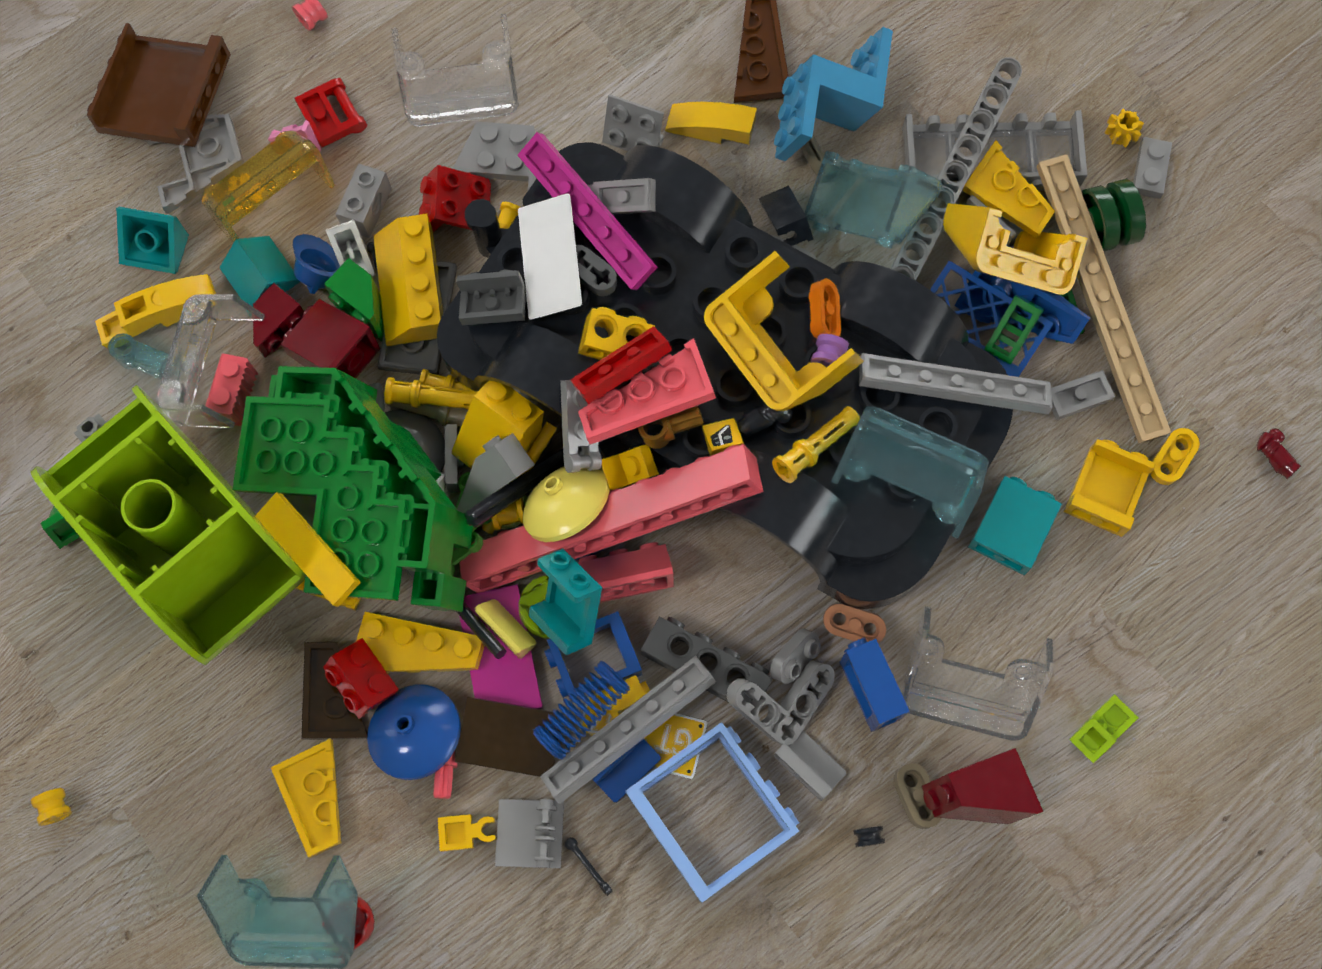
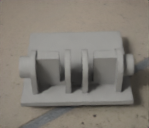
[602,94,664,151]
[495,799,564,869]

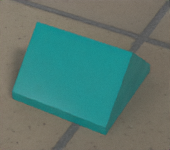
[116,207,189,274]
[219,236,300,314]

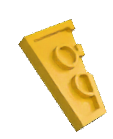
[962,140,1055,238]
[270,738,341,858]

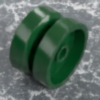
[1081,178,1146,251]

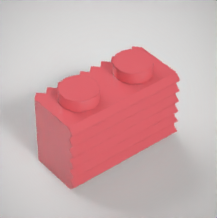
[204,353,258,426]

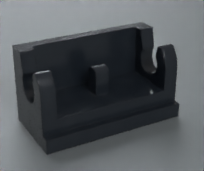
[759,185,814,246]

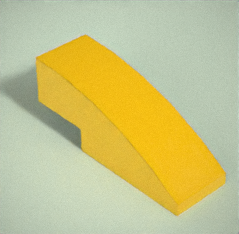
[665,102,757,145]

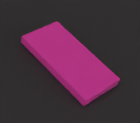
[459,584,543,709]

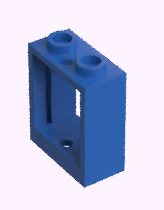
[544,611,643,704]
[840,638,910,732]

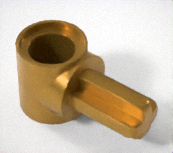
[638,407,703,449]

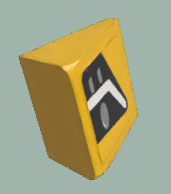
[702,418,744,456]

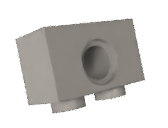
[336,163,392,238]

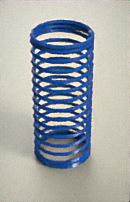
[533,661,630,760]

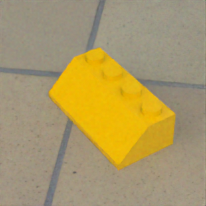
[373,214,443,346]

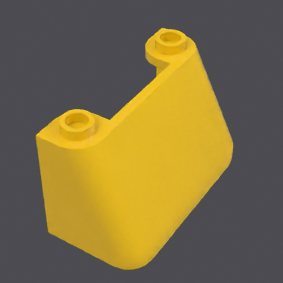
[943,203,1088,295]

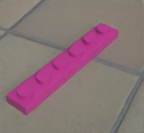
[517,132,658,290]

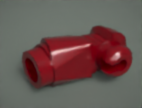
[1257,428,1301,479]

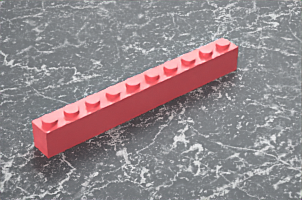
[460,444,763,593]

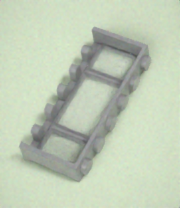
[902,110,1087,194]

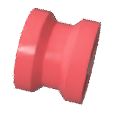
[292,0,328,31]

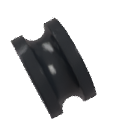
[853,826,885,847]

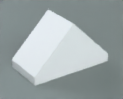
[326,220,375,276]

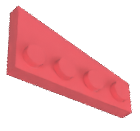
[578,338,716,445]

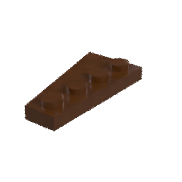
[734,0,788,103]

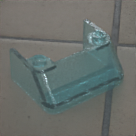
[831,406,989,539]
[197,855,358,969]

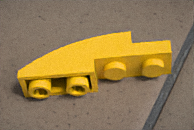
[95,274,218,350]

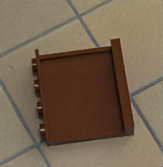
[87,23,231,147]

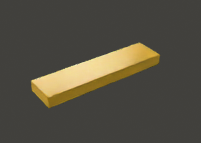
[255,492,361,607]

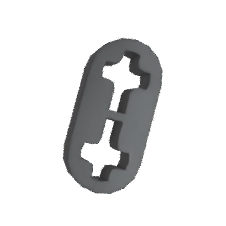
[576,245,617,296]

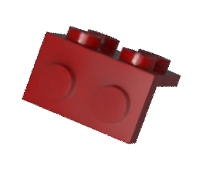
[418,165,491,232]

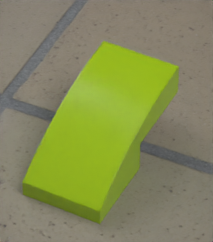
[1069,694,1139,763]

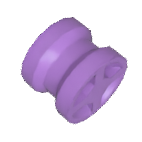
[811,334,849,367]

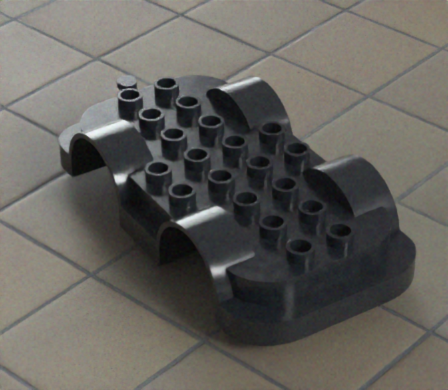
[437,142,1013,609]

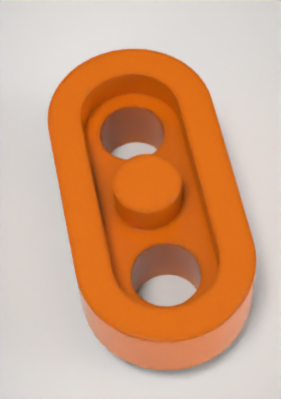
[809,278,841,338]

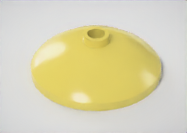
[523,467,610,542]

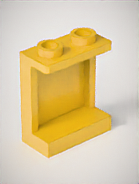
[1064,439,1155,537]

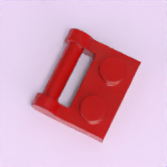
[294,78,367,148]

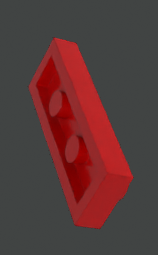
[570,326,672,405]

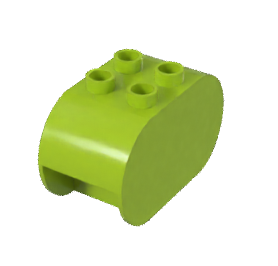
[30,385,306,665]

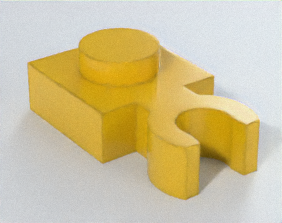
[438,814,497,852]

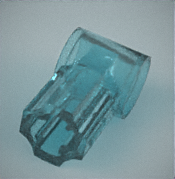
[108,333,174,381]

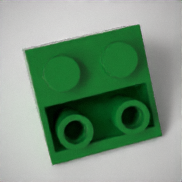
[324,258,384,342]

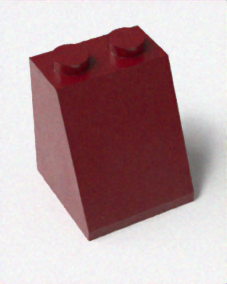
[281,299,380,378]
[921,748,1044,824]

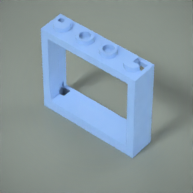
[625,722,799,903]

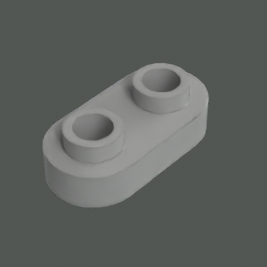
[770,628,821,684]

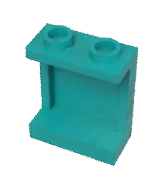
[968,476,1062,575]
[528,548,602,656]

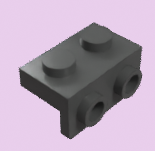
[456,270,526,326]

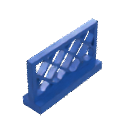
[930,260,1054,377]

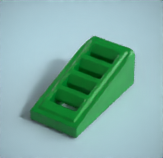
[984,295,1044,365]

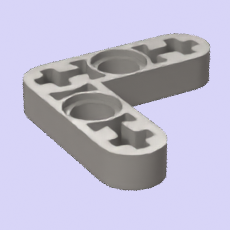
[727,661,835,746]

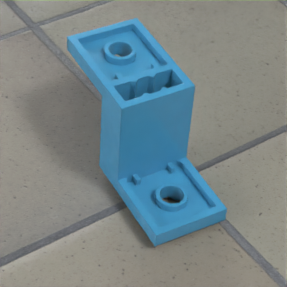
[774,27,893,161]

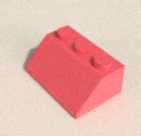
[578,542,674,603]

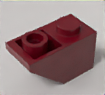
[253,283,304,358]

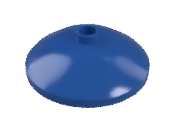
[367,684,461,780]

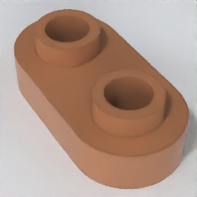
[823,603,886,643]

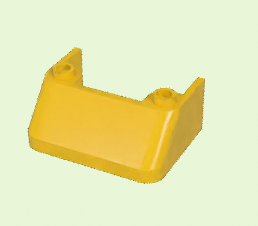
[704,251,864,411]

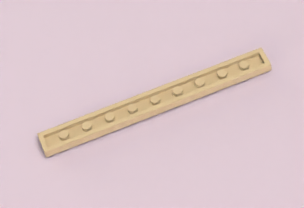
[1036,154,1171,444]

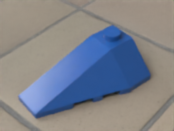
[954,270,1090,344]

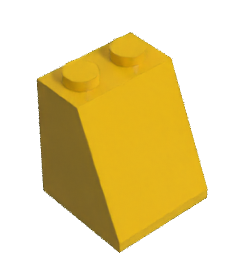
[451,381,544,489]

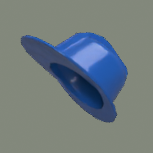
[292,234,340,294]

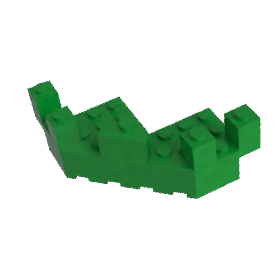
[232,366,473,612]

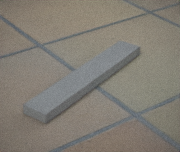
[859,353,1053,415]
[540,655,716,804]

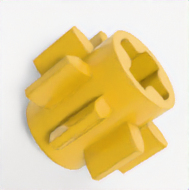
[1104,109,1144,148]

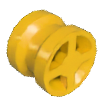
[31,788,72,826]

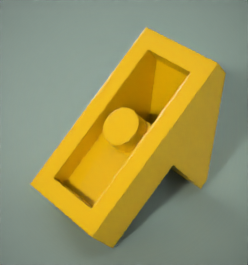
[602,444,658,491]

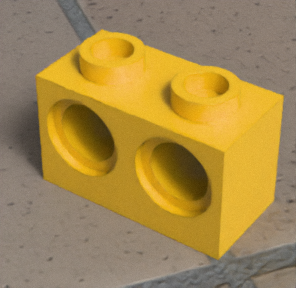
[578,307,655,360]

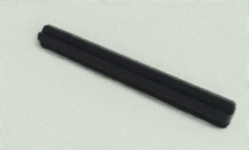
[464,448,564,527]

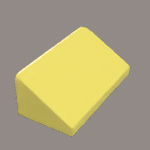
[475,599,537,659]

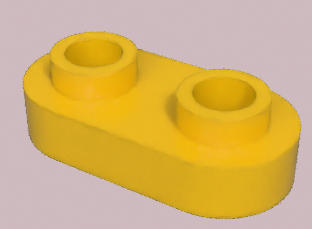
[1150,428,1200,485]

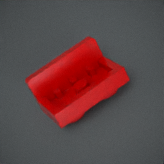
[323,638,399,719]

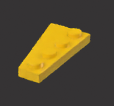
[356,612,485,674]

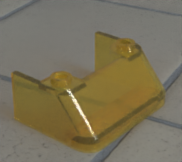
[202,130,335,243]

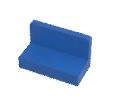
[593,739,661,803]

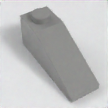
[457,433,535,513]

